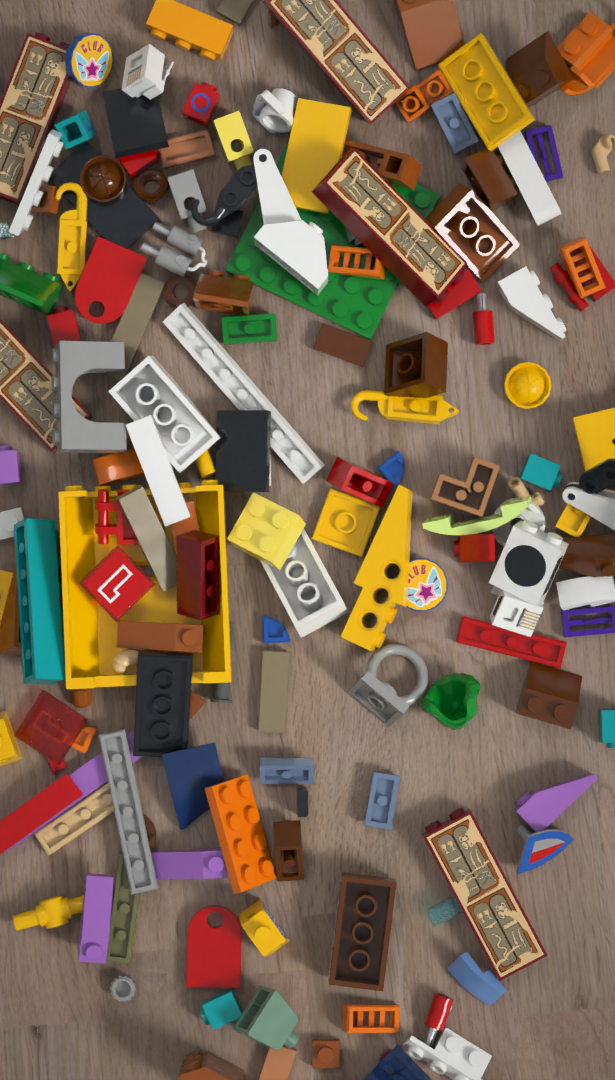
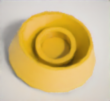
[504,362,551,409]

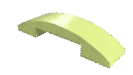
[422,496,532,535]

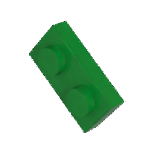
[221,313,277,345]

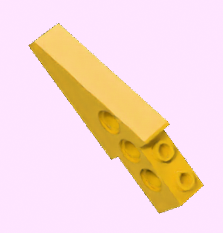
[341,485,413,652]

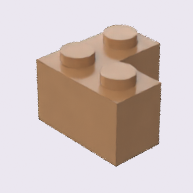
[430,457,500,518]

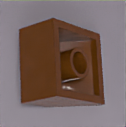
[506,31,573,107]
[461,149,519,212]
[384,332,448,398]
[516,661,582,729]

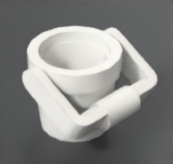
[252,88,297,134]

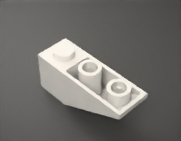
[496,266,567,342]

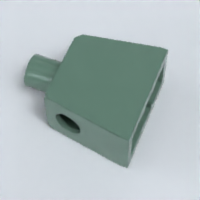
[233,985,299,1051]

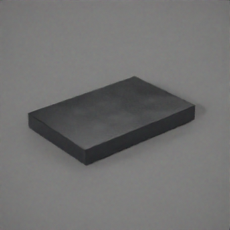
[103,88,169,158]
[215,410,271,492]

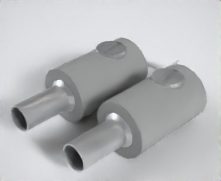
[140,222,208,278]

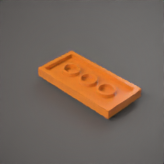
[205,774,276,894]

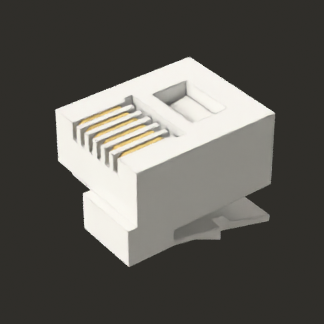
[121,44,174,100]
[490,586,544,637]

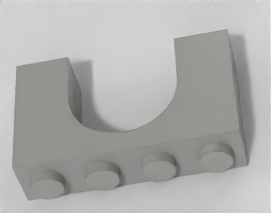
[51,341,127,453]

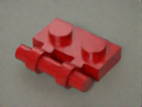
[549,247,615,312]
[95,489,139,545]

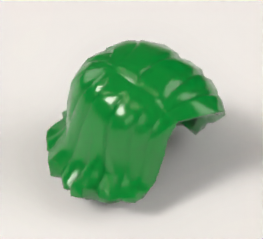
[421,673,481,730]

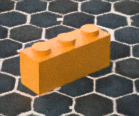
[146,0,234,61]

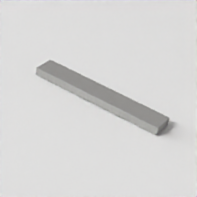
[98,729,158,894]

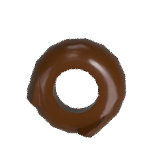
[134,169,169,204]
[163,275,196,308]

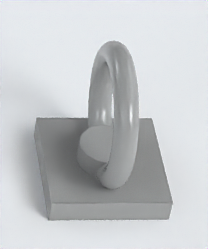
[347,644,428,727]

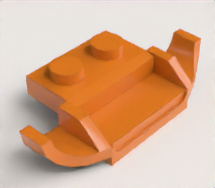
[557,12,615,95]

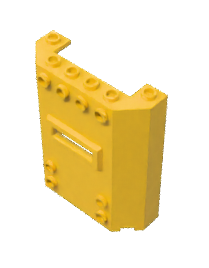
[58,480,232,689]

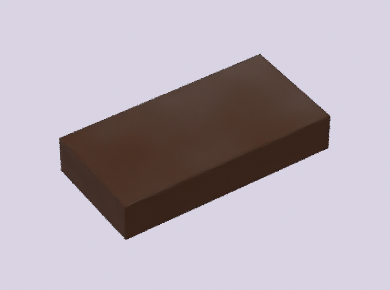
[313,323,373,368]

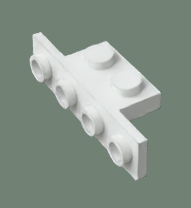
[402,1028,492,1080]

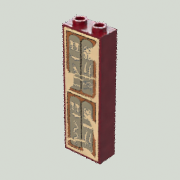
[261,0,410,125]
[0,32,72,205]
[311,148,468,306]
[0,319,93,454]
[422,807,548,981]

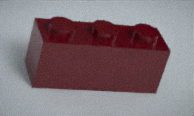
[176,530,220,621]

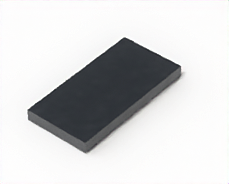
[49,141,160,249]
[133,651,193,757]

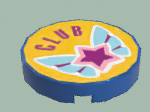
[65,33,113,88]
[395,558,448,611]

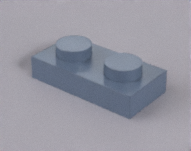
[430,93,478,154]
[260,757,314,785]
[364,771,400,830]

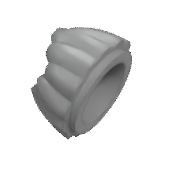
[110,976,136,1002]

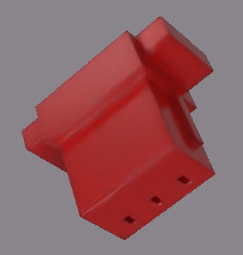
[48,755,66,775]

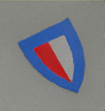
[516,825,574,875]

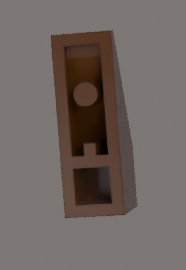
[559,533,615,577]

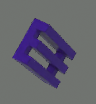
[525,125,563,182]
[561,606,615,637]

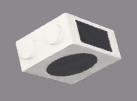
[489,520,569,607]

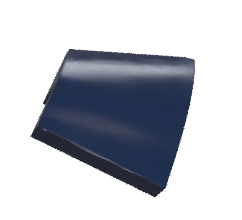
[162,742,225,830]
[362,1044,432,1080]

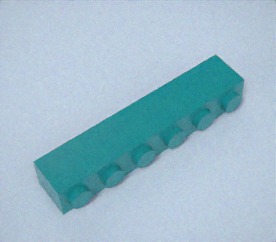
[14,518,66,685]

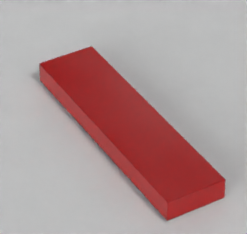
[456,616,567,668]
[0,773,83,854]

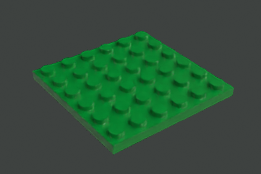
[226,137,440,341]

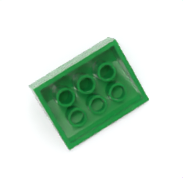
[0,253,63,315]

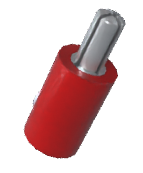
[473,293,495,345]
[424,993,454,1046]

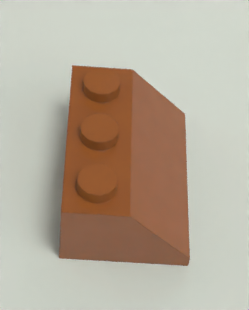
[179,1050,244,1080]

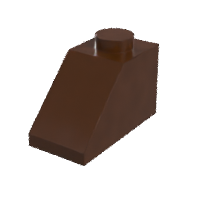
[273,820,304,882]

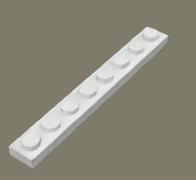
[163,303,325,484]

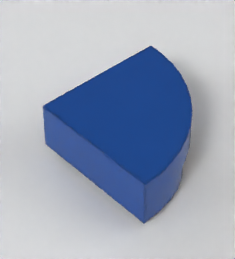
[377,451,404,489]
[262,616,290,643]

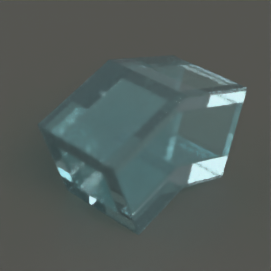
[426,897,462,926]

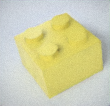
[227,492,306,570]

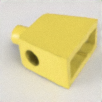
[213,111,254,171]

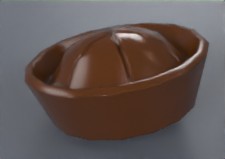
[80,155,126,202]

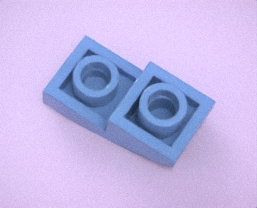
[447,952,506,1006]

